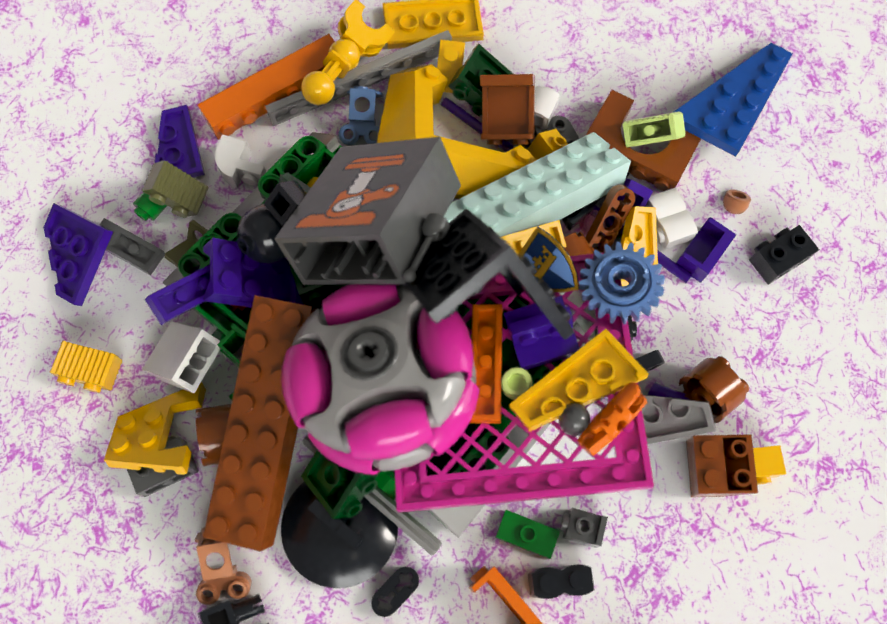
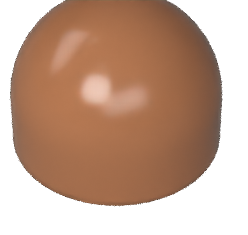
[723,190,751,214]

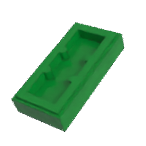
[495,510,560,559]

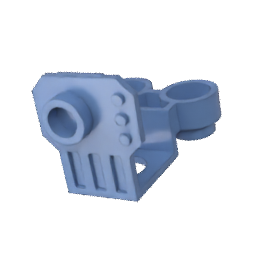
[339,86,384,146]

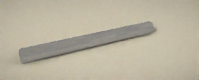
[303,434,442,555]

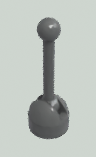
[403,213,450,282]

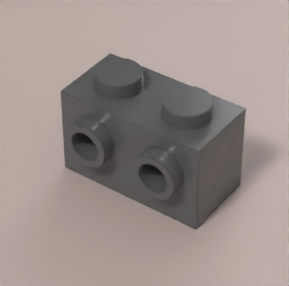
[127,436,199,497]

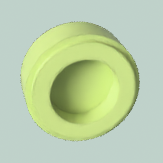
[501,367,533,400]

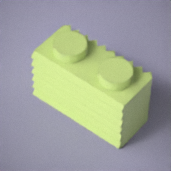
[623,111,685,147]

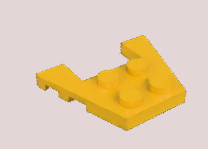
[104,382,206,475]

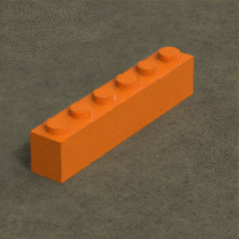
[197,34,335,140]

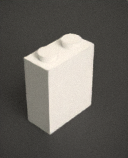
[142,321,220,393]

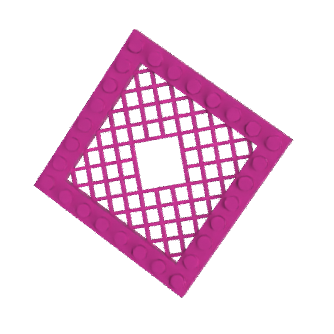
[395,252,654,512]

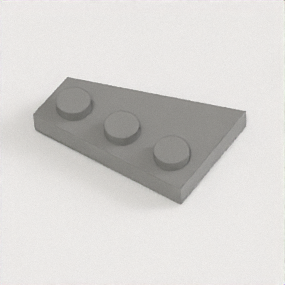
[642,395,716,444]

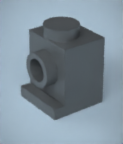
[560,508,608,548]

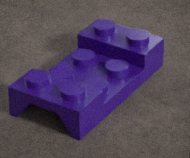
[203,238,321,309]

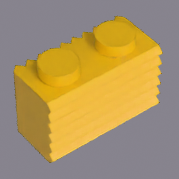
[50,341,122,393]

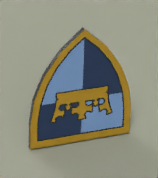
[518,226,579,293]

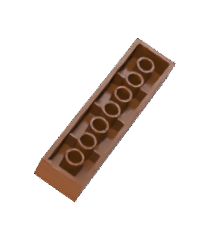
[203,295,317,552]

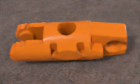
[577,381,647,456]

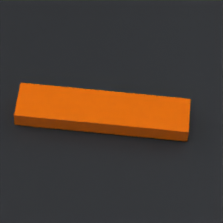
[470,304,503,424]

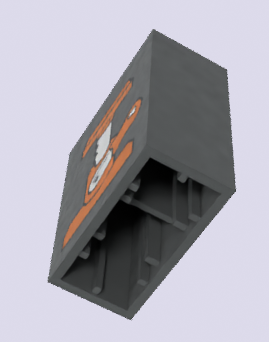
[275,137,461,285]

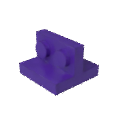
[504,296,580,370]

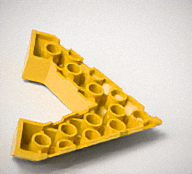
[376,64,537,199]

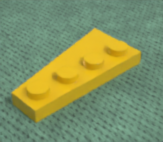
[509,329,648,432]

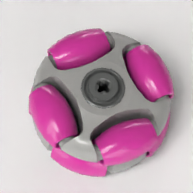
[281,284,480,475]

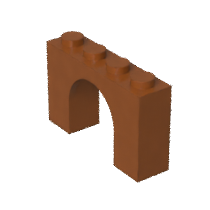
[585,90,701,191]

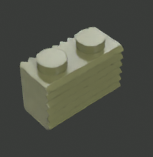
[142,160,209,218]

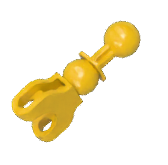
[301,0,395,105]

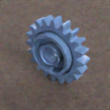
[579,242,665,325]

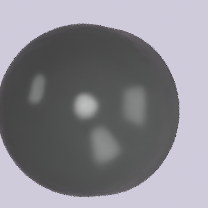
[558,403,591,436]

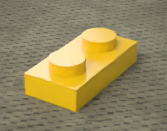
[437,39,465,93]

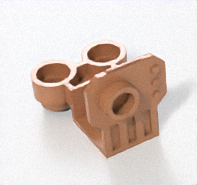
[195,527,252,605]

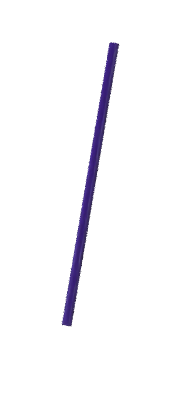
[441,97,692,283]

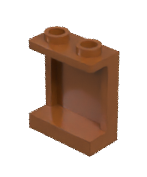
[480,74,535,145]

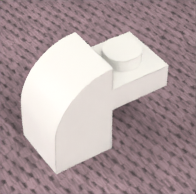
[215,135,266,189]

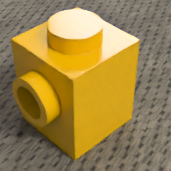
[527,129,568,160]
[753,445,787,485]

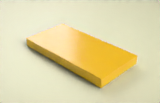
[383,0,484,49]

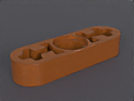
[585,184,635,253]

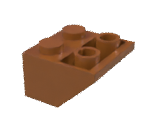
[686,434,758,497]

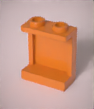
[468,566,543,624]

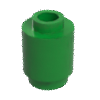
[133,192,167,221]

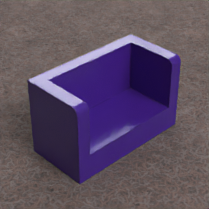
[676,217,737,283]

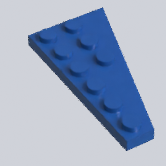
[672,43,793,157]

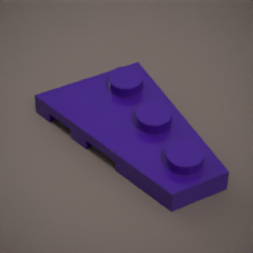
[154,105,205,178]

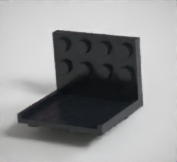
[406,208,575,340]

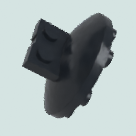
[281,481,398,588]

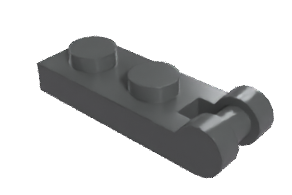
[99,218,165,276]

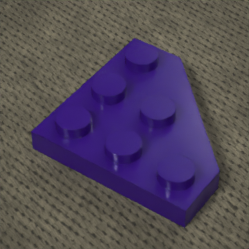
[43,203,113,306]

